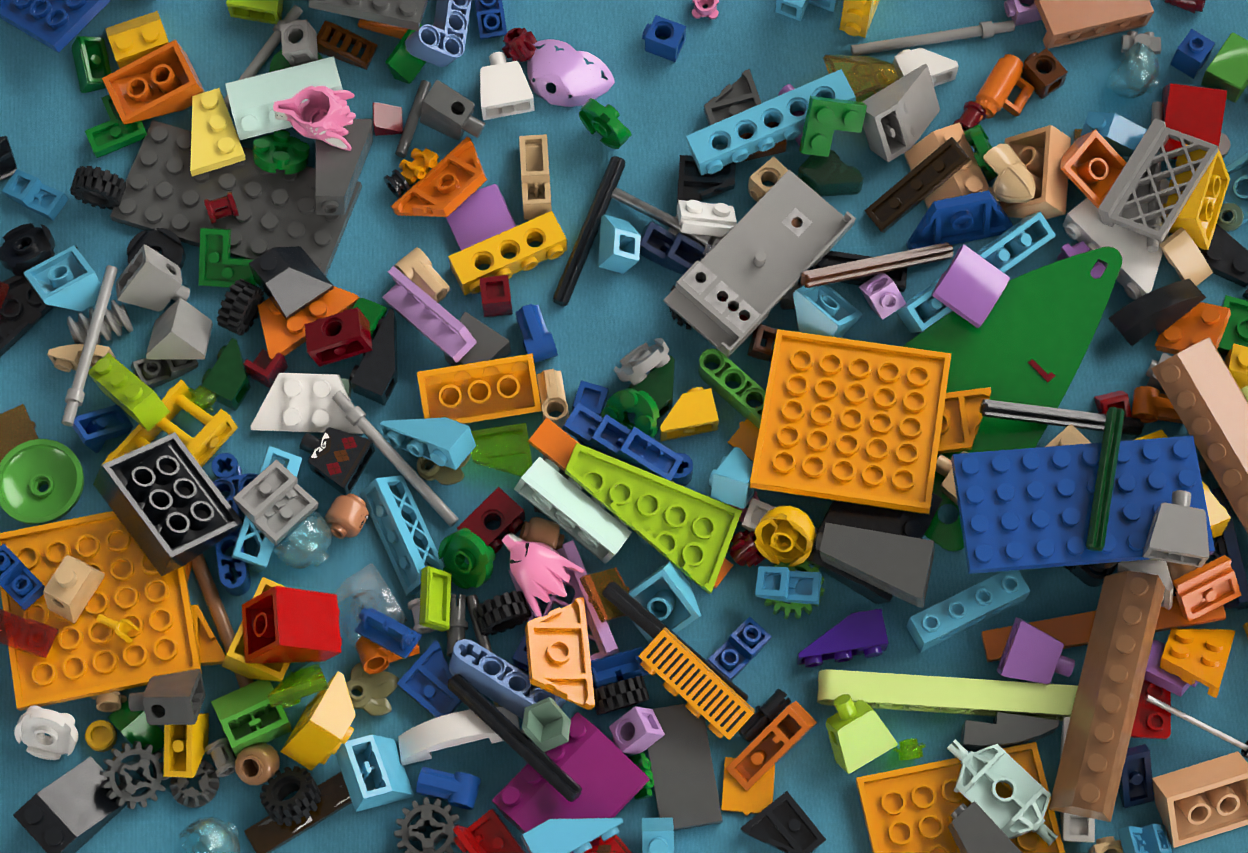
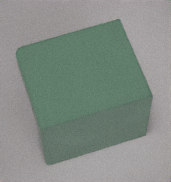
[522,697,571,752]

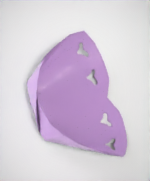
[527,39,615,107]

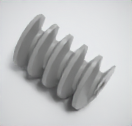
[67,300,133,345]

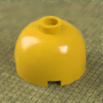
[754,506,816,567]

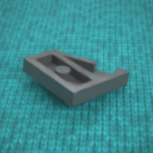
[704,69,761,126]

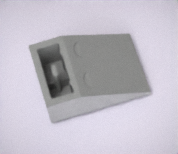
[862,64,940,162]

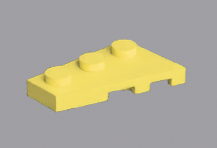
[190,88,246,177]

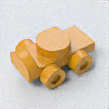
[399,148,439,184]

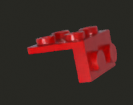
[1130,679,1171,740]
[453,809,526,853]

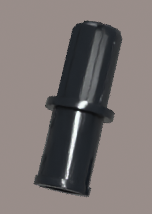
[738,689,791,742]

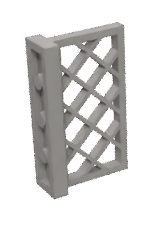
[1098,118,1218,242]

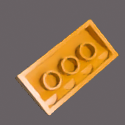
[417,353,542,424]

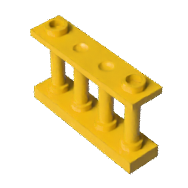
[101,379,238,467]

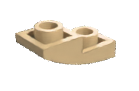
[1159,227,1213,286]
[47,344,116,372]

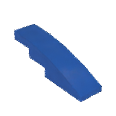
[561,402,684,481]

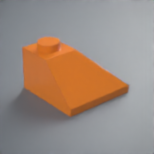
[1060,129,1127,208]

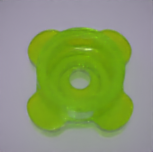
[188,385,217,413]
[893,738,926,761]

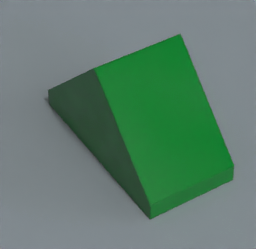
[107,699,164,754]

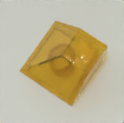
[823,55,899,102]

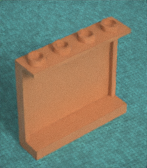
[1034,0,1154,49]

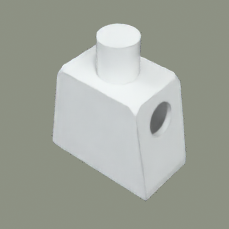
[480,52,535,120]

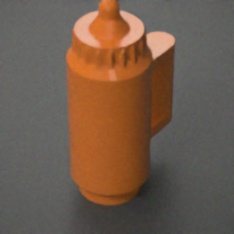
[975,54,1035,121]

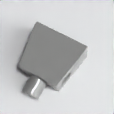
[115,244,190,312]
[1142,490,1209,568]

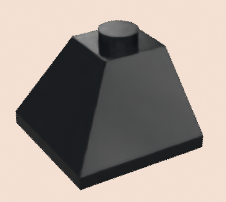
[249,246,334,319]

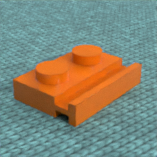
[1172,555,1242,622]

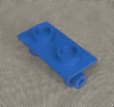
[354,607,422,660]
[591,647,649,690]

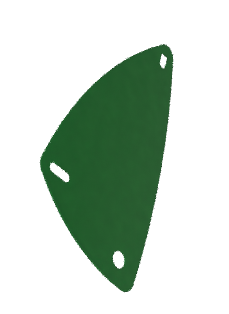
[902,247,1122,551]

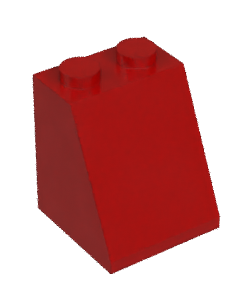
[1162,83,1227,160]
[242,586,342,664]

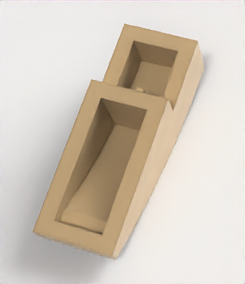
[519,134,552,220]

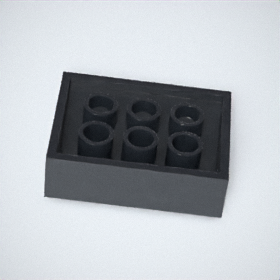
[93,432,243,576]
[805,492,943,604]

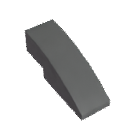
[960,712,1059,752]

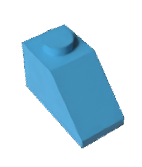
[1081,111,1147,157]

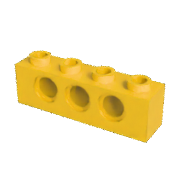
[448,211,567,296]

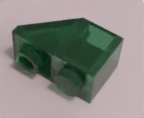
[797,150,864,197]

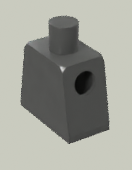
[420,79,486,140]
[444,312,511,366]
[128,669,206,725]

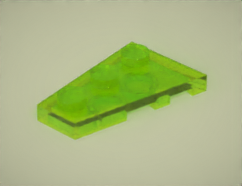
[267,663,329,708]

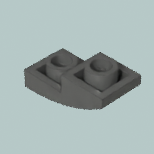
[131,358,199,388]

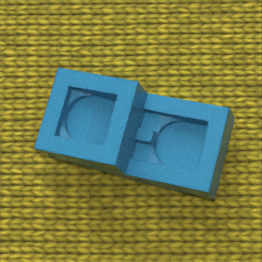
[1,169,69,221]
[755,566,822,605]
[1117,824,1172,853]

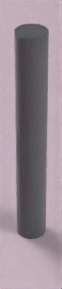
[395,80,431,158]

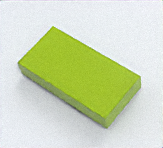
[419,566,452,632]

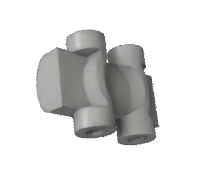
[1121,31,1161,61]

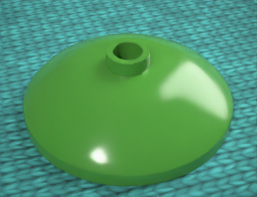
[0,439,84,525]

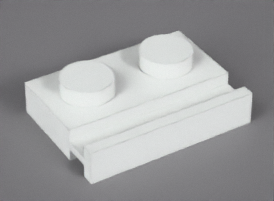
[676,200,737,237]

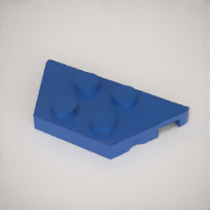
[906,190,1013,250]

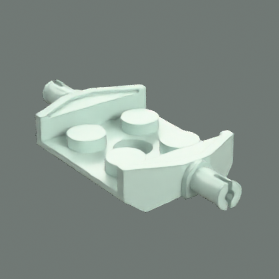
[947,739,1058,846]

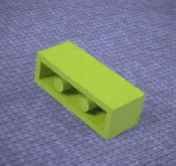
[88,353,170,431]

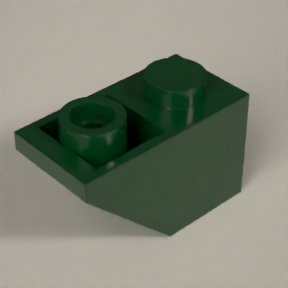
[201,338,251,411]
[628,355,675,420]

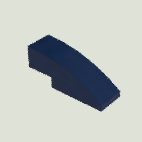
[640,221,710,275]

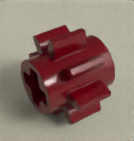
[502,28,537,62]
[730,530,765,567]

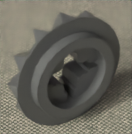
[169,759,219,808]

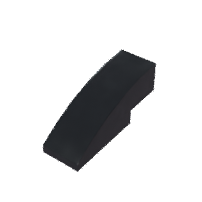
[1108,278,1206,346]

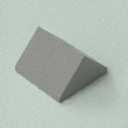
[146,297,213,359]

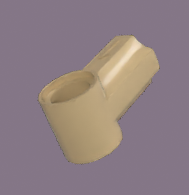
[394,247,450,303]
[536,369,569,428]

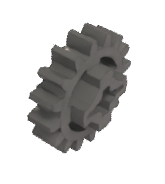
[99,741,169,809]
[394,797,460,853]

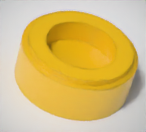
[85,720,117,752]

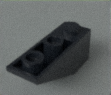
[349,309,398,406]

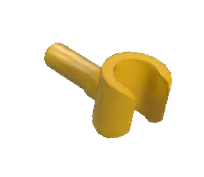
[97,614,139,643]

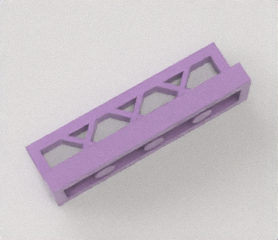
[382,266,477,363]

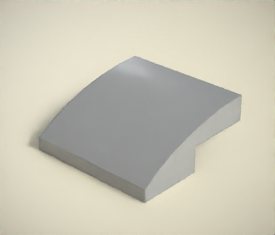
[233,460,319,546]

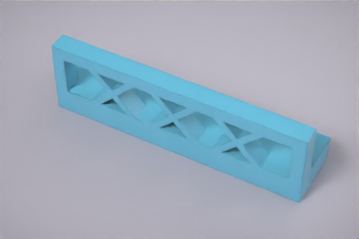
[231,446,302,573]
[360,475,444,596]

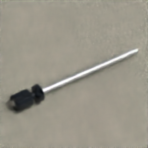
[1145,694,1248,758]

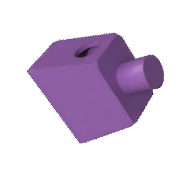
[996,617,1075,684]

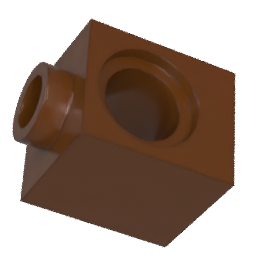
[1021,48,1068,99]

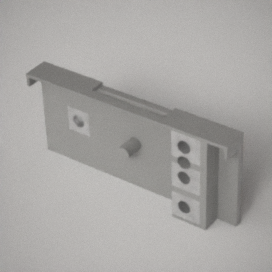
[663,170,856,358]

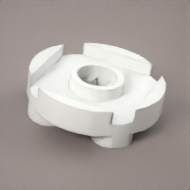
[14,705,78,760]

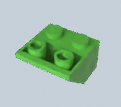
[211,680,292,757]

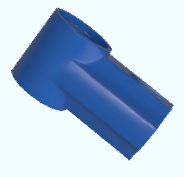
[515,304,558,363]
[416,767,482,810]

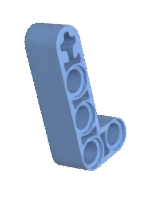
[405,0,472,67]
[449,639,567,719]

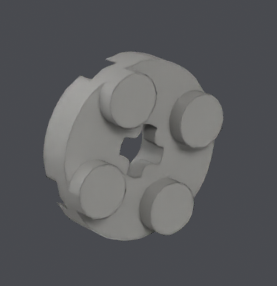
[614,338,671,385]

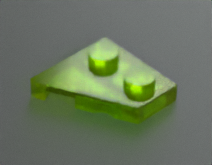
[471,423,533,477]

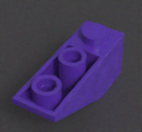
[796,608,889,668]

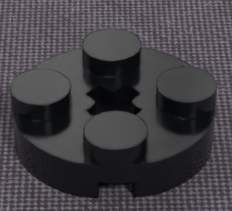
[0,223,55,275]
[127,228,186,270]

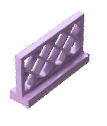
[508,540,620,661]

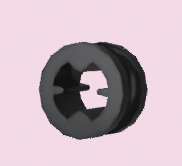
[384,169,410,198]

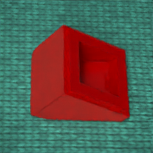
[1094,391,1132,417]

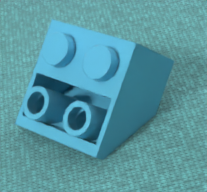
[336,735,414,812]

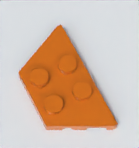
[391,136,487,217]
[258,286,360,362]

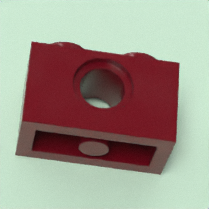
[304,307,372,367]
[457,487,525,554]

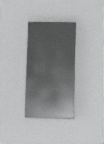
[647,704,723,831]

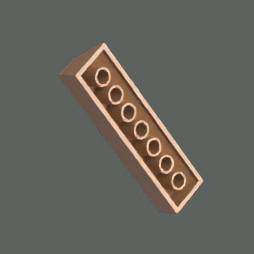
[1151,337,1248,534]
[1049,571,1165,822]

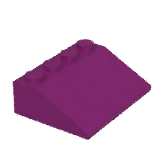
[492,712,650,853]

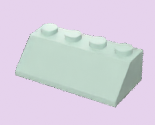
[225,56,343,140]
[514,457,632,564]

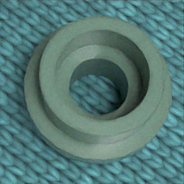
[1217,203,1244,232]

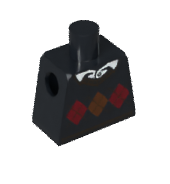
[300,427,375,495]

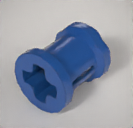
[212,453,242,479]

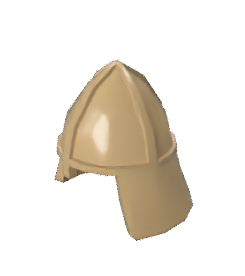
[983,143,1036,203]

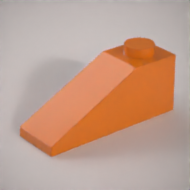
[726,701,818,791]

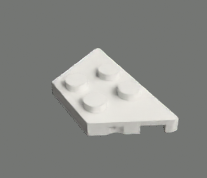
[251,373,364,434]

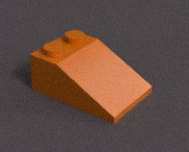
[102,39,205,125]

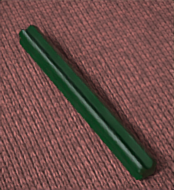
[1086,407,1125,551]

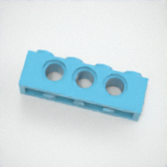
[906,570,1030,653]

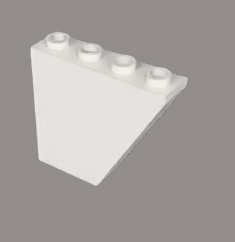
[1063,174,1169,300]

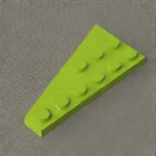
[565,443,742,594]

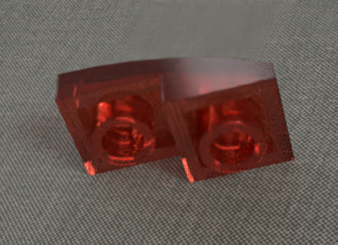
[0,609,58,659]

